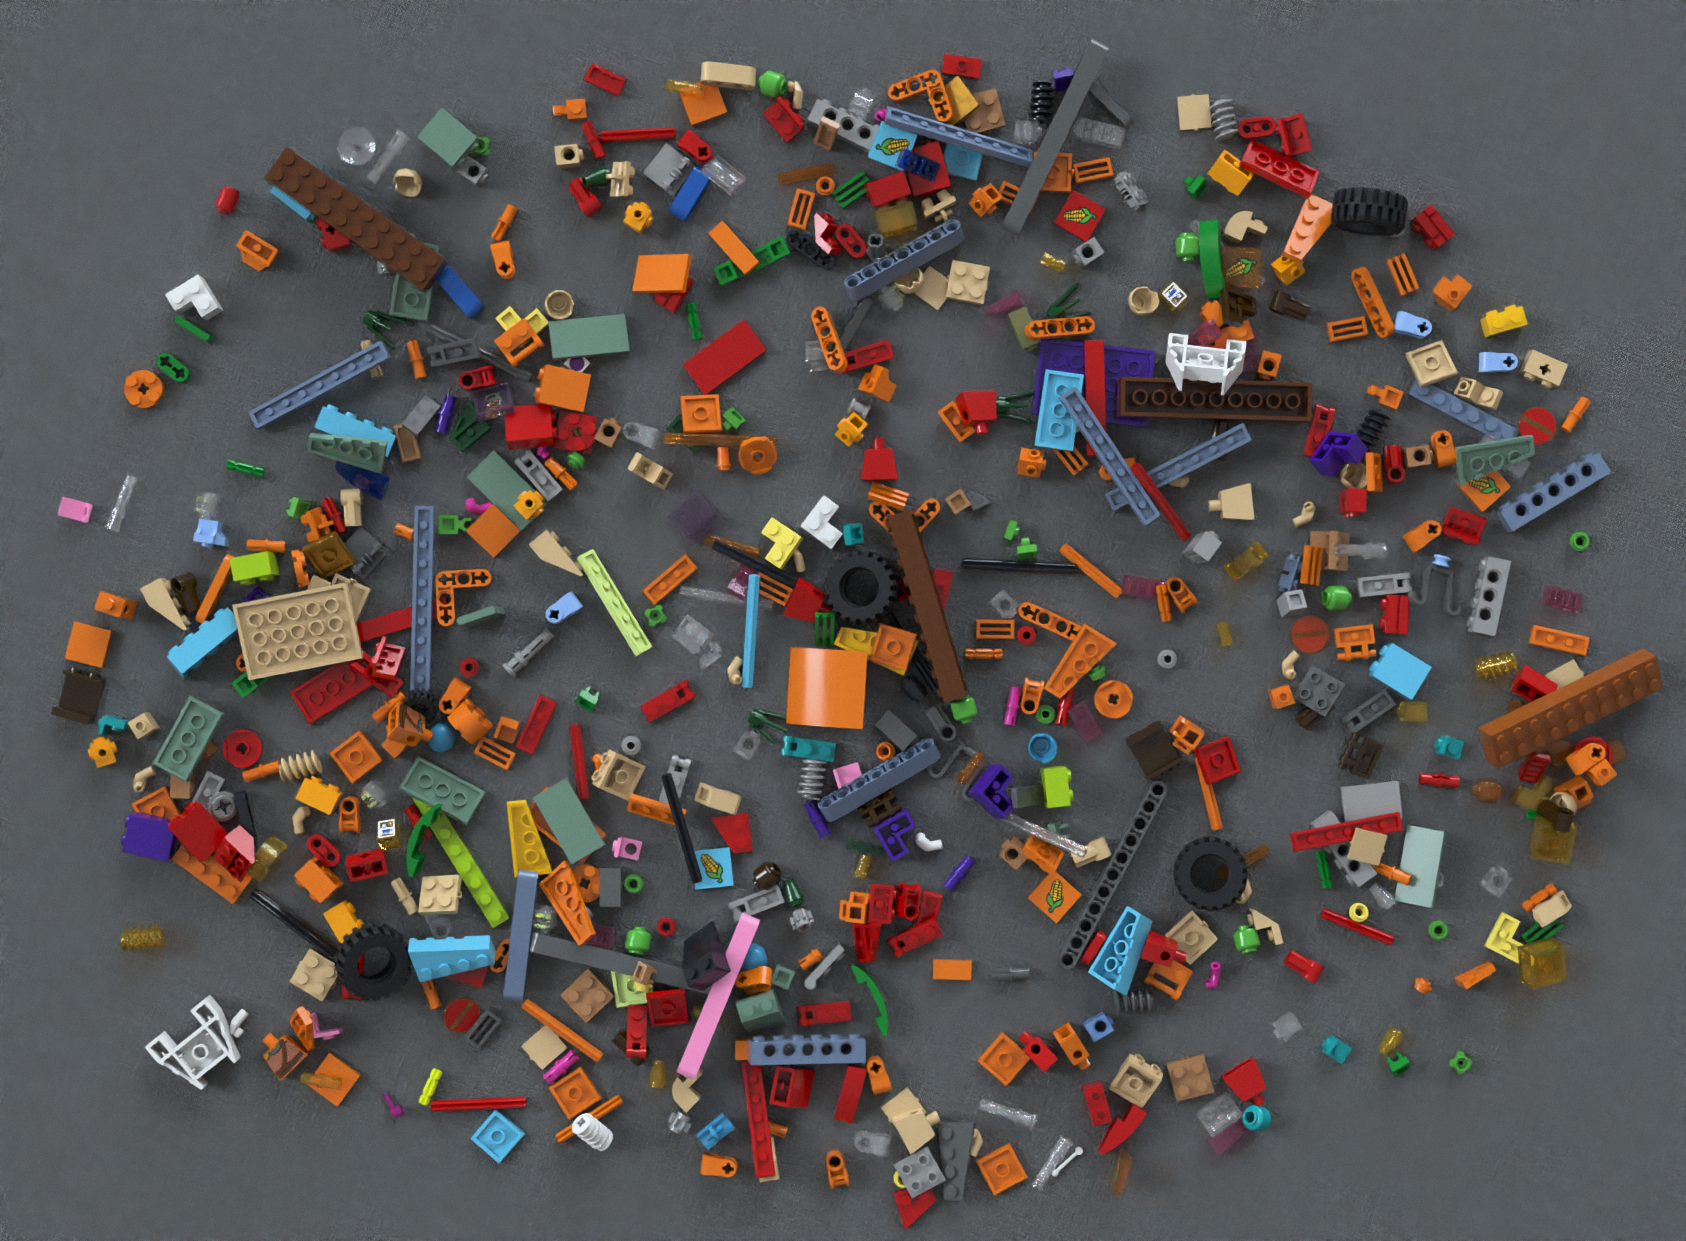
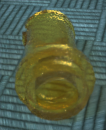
[1041,253,1066,273]
[1215,621,1233,647]
[853,854,873,879]

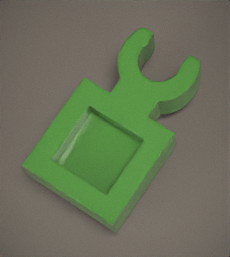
[438,515,472,534]

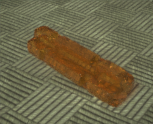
[956,751,985,784]

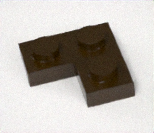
[1220,287,1257,328]

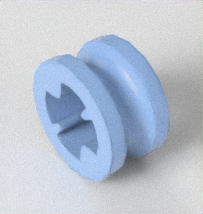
[1432,554,1451,568]

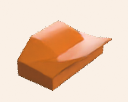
[236,230,280,272]
[937,400,975,443]

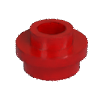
[1017,626,1036,645]
[460,658,479,677]
[657,917,676,937]

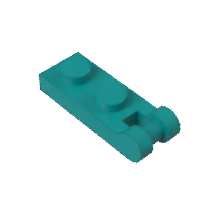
[780,735,836,762]

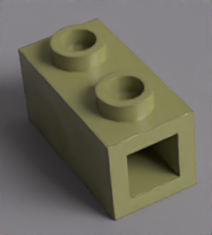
[1007,306,1041,352]

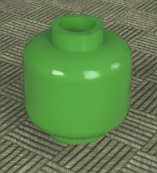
[758,71,788,98]
[1175,233,1200,262]
[1321,586,1352,611]
[950,695,978,724]
[1233,925,1261,954]
[625,927,651,956]

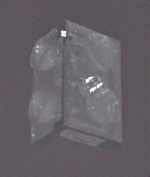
[1195,1092,1244,1138]

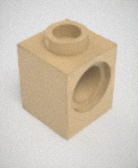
[554,144,584,169]
[128,712,160,739]

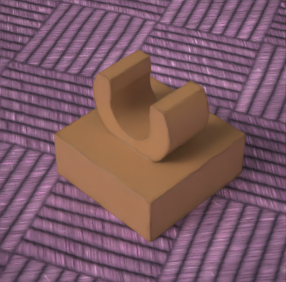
[945,489,971,515]
[632,961,658,986]

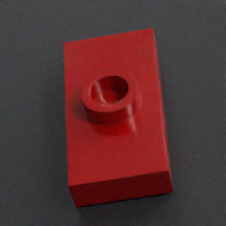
[941,54,982,80]
[584,63,627,98]
[933,568,953,610]
[915,890,943,925]

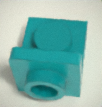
[843,523,864,545]
[97,715,130,735]
[1434,735,1464,760]
[1321,1035,1352,1064]

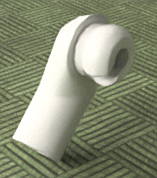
[915,833,942,851]
[229,1009,249,1038]

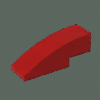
[834,1064,867,1123]
[1097,1102,1147,1155]

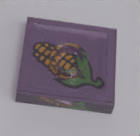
[472,382,515,422]

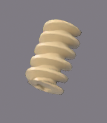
[279,750,322,782]

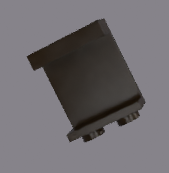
[51,667,106,724]
[1125,720,1183,780]

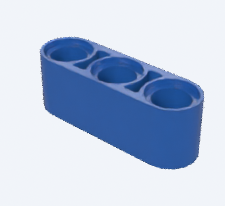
[668,165,713,222]
[436,266,485,320]

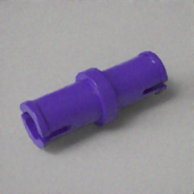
[435,394,457,434]
[803,799,831,839]
[943,855,976,892]

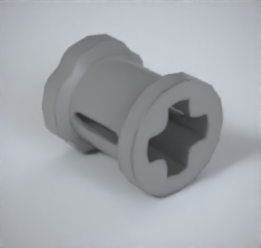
[847,398,871,421]

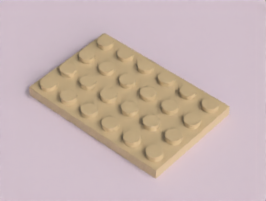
[232,582,363,680]

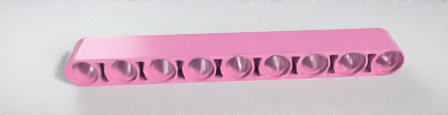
[676,913,760,1080]

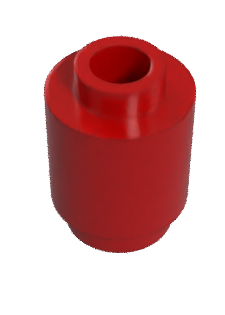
[214,185,240,216]

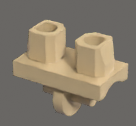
[606,161,635,197]
[921,189,956,223]

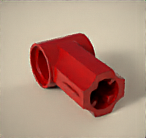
[568,177,603,218]
[1383,445,1405,485]
[1283,949,1325,984]

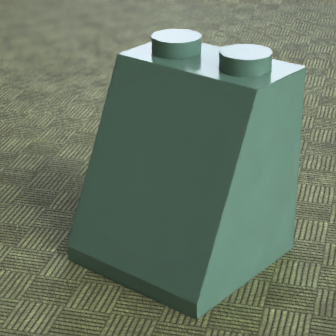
[417,108,480,170]
[736,987,786,1035]

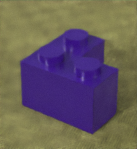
[1309,431,1368,477]
[968,764,1014,819]
[873,808,916,862]

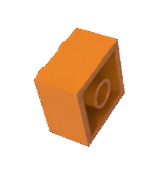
[294,857,344,903]

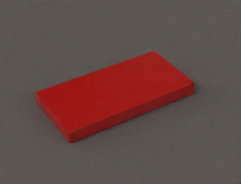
[1239,139,1319,199]
[682,319,767,395]
[290,660,373,725]

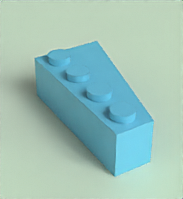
[314,404,396,457]
[167,607,238,680]
[1088,906,1152,996]
[408,935,495,982]

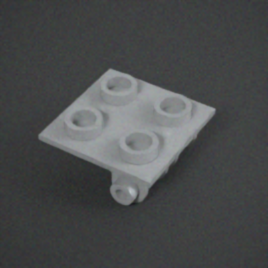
[643,143,695,196]
[1114,171,1148,211]
[893,1146,946,1198]

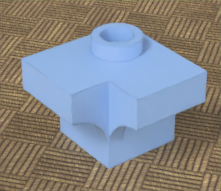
[193,519,230,548]

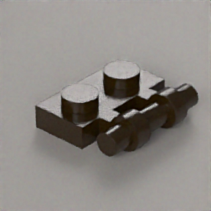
[1338,732,1384,780]
[858,789,903,829]

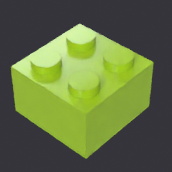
[229,551,280,585]
[1041,766,1074,808]

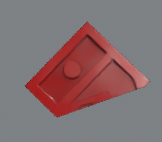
[711,812,753,853]
[852,923,881,962]
[894,1188,936,1229]

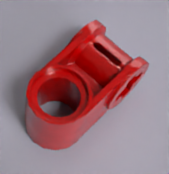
[676,129,713,165]
[459,365,498,391]
[894,882,922,921]

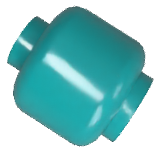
[1242,1105,1271,1132]

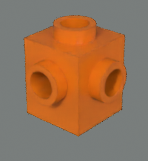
[969,183,1003,217]
[1017,448,1047,478]

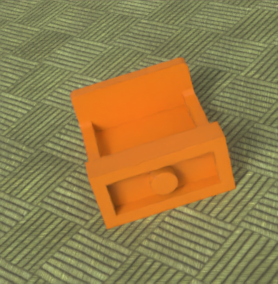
[534,364,591,413]

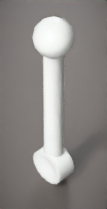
[1051,1147,1083,1177]

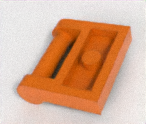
[493,318,545,368]
[1143,960,1193,1001]

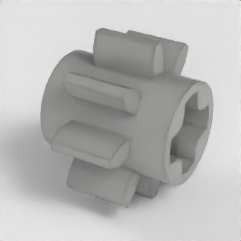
[789,908,815,932]
[668,1110,692,1135]

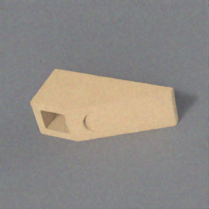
[529,530,584,577]
[140,578,192,631]

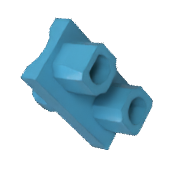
[696,1112,735,1150]

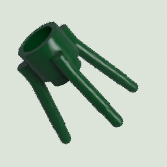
[1046,283,1091,319]
[363,310,414,349]
[996,391,1035,424]
[747,708,788,744]

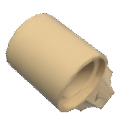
[340,488,363,527]
[1070,837,1112,868]

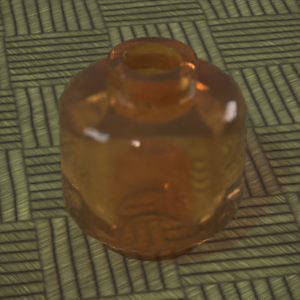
[1473,778,1501,804]

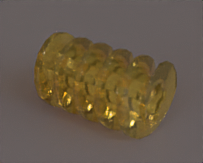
[1474,650,1518,682]
[121,923,165,951]

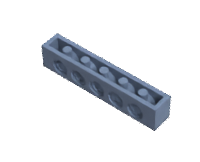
[1496,452,1611,533]
[748,1034,866,1065]

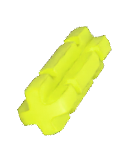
[419,1068,442,1106]

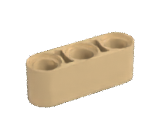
[701,61,756,90]

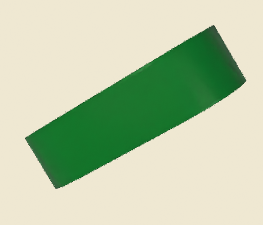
[156,353,191,383]

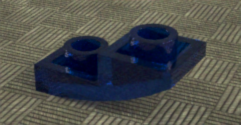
[895,148,940,182]

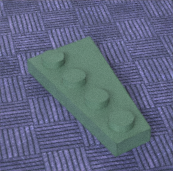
[307,433,388,474]
[1455,435,1535,486]

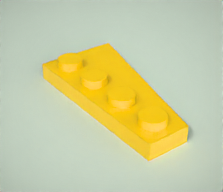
[834,626,920,676]
[507,800,553,878]

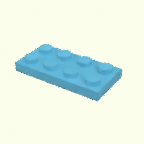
[1034,369,1084,451]

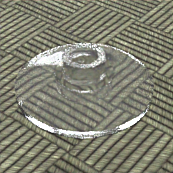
[337,127,376,165]

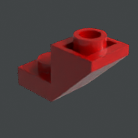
[814,213,842,256]

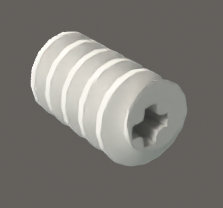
[572,1113,613,1151]

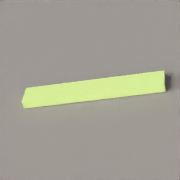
[576,549,652,656]

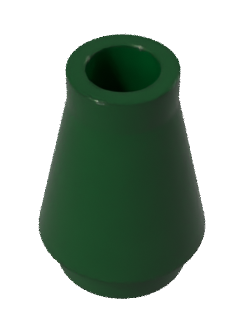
[581,167,611,188]
[783,878,805,908]

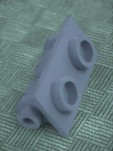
[1278,554,1303,592]

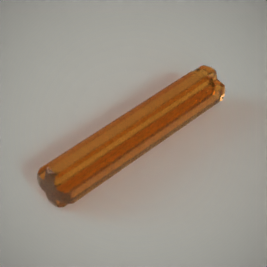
[778,163,834,184]
[704,534,760,557]
[1217,844,1270,879]

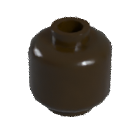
[753,862,782,890]

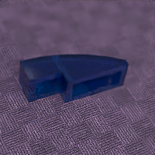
[335,460,390,500]

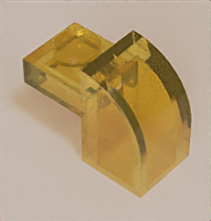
[1223,541,1269,582]
[1511,775,1552,810]
[248,835,288,883]

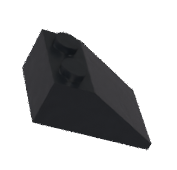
[683,921,731,991]

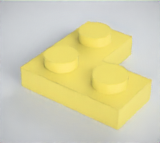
[495,306,548,348]
[761,517,803,570]
[1484,912,1529,964]

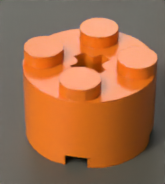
[447,698,493,744]

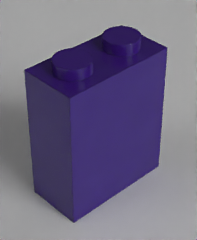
[121,811,177,862]

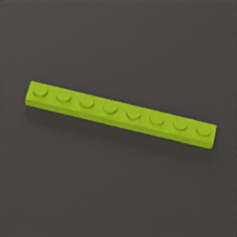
[413,798,510,928]

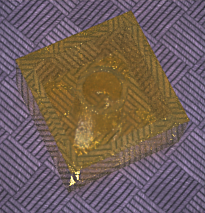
[874,200,918,239]
[1528,815,1578,865]
[1517,937,1567,990]

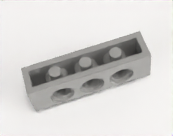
[807,99,879,154]
[1182,531,1222,565]
[1467,556,1511,637]
[1310,810,1377,887]

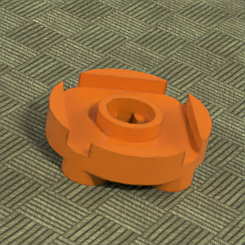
[124,370,164,409]
[738,436,777,474]
[291,549,310,588]
[1094,680,1133,718]
[572,864,600,903]

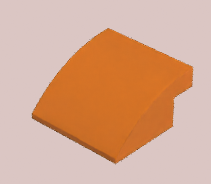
[786,647,867,729]

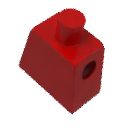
[955,390,997,436]
[861,437,898,481]
[783,577,832,623]
[1141,930,1187,967]
[1019,1030,1059,1072]
[1221,1057,1266,1106]

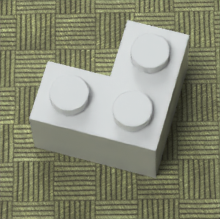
[165,275,223,320]
[801,495,843,550]

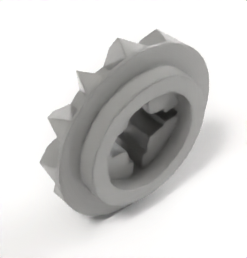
[207,791,238,821]

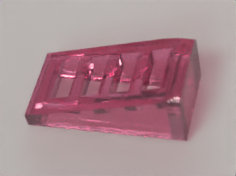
[984,290,1025,315]
[1187,320,1222,347]
[1540,585,1583,613]
[586,924,616,948]

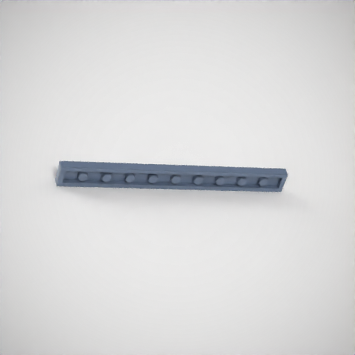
[410,505,435,692]

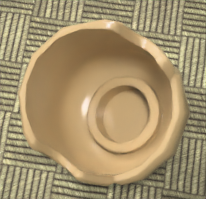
[393,168,423,197]
[893,268,924,294]
[1128,287,1160,316]
[545,290,574,320]
[1340,462,1367,489]
[1550,792,1577,815]

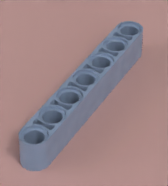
[844,220,964,301]
[818,738,941,822]
[503,869,538,1002]

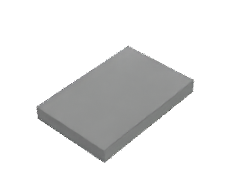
[1340,781,1403,822]

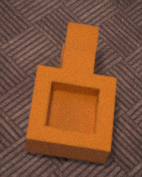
[553,99,587,121]
[1366,385,1404,410]

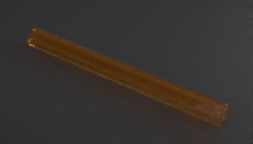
[663,433,777,447]

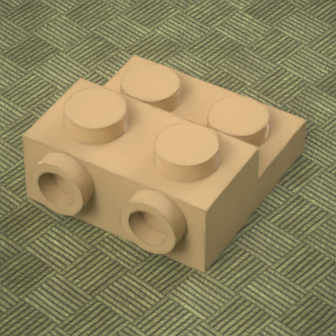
[592,749,646,801]
[1109,1054,1163,1108]

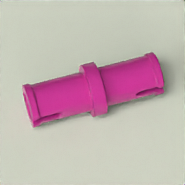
[1003,686,1022,726]
[543,1050,580,1084]

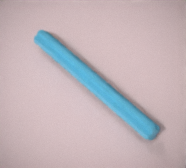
[742,574,760,688]

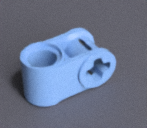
[1394,311,1432,339]
[1479,352,1518,373]
[546,591,583,624]

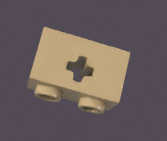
[1519,350,1568,389]

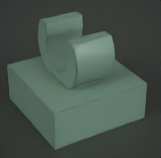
[1047,821,1070,843]
[771,964,795,990]

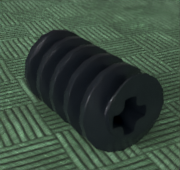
[1028,81,1056,124]
[1356,410,1391,452]

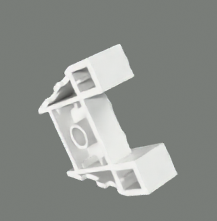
[1166,333,1246,395]
[145,995,240,1090]

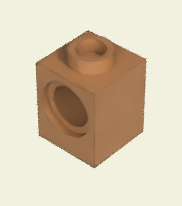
[594,418,623,449]
[1402,445,1433,469]
[170,775,195,799]
[999,836,1028,870]

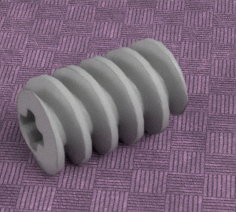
[1209,99,1238,142]
[797,759,827,800]

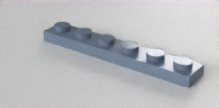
[1408,379,1520,441]

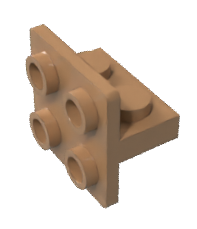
[1310,531,1349,571]

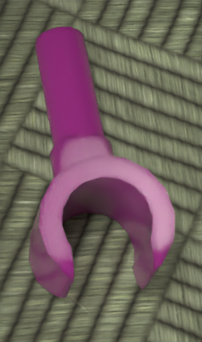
[383,1092,404,1117]

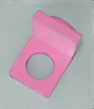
[57,497,93,523]
[833,762,862,789]
[612,837,642,860]
[311,1012,343,1040]

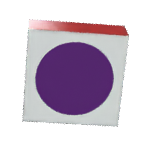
[564,357,591,373]

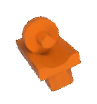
[300,507,334,543]

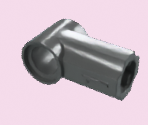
[866,233,888,262]
[925,704,956,741]

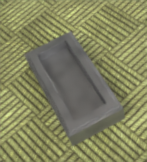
[402,395,441,437]
[1011,785,1044,808]

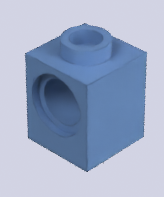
[1083,1011,1114,1042]

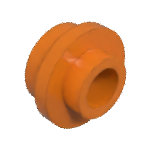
[816,176,835,196]
[876,742,895,761]
[1413,977,1432,995]

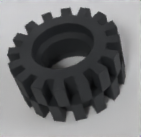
[404,688,439,724]

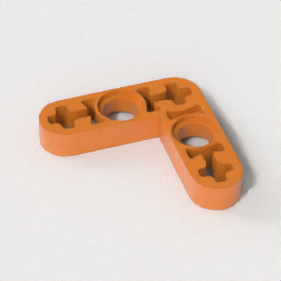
[888,70,954,124]
[869,499,940,537]
[435,569,492,627]

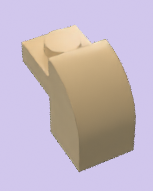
[1221,211,1268,244]
[627,452,673,490]
[672,1068,703,1113]

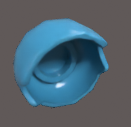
[427,721,457,753]
[1028,733,1057,763]
[741,943,767,971]

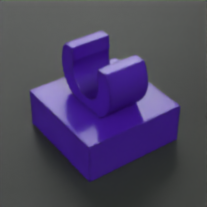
[1053,67,1074,92]

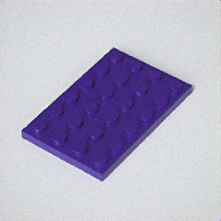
[1032,339,1155,427]

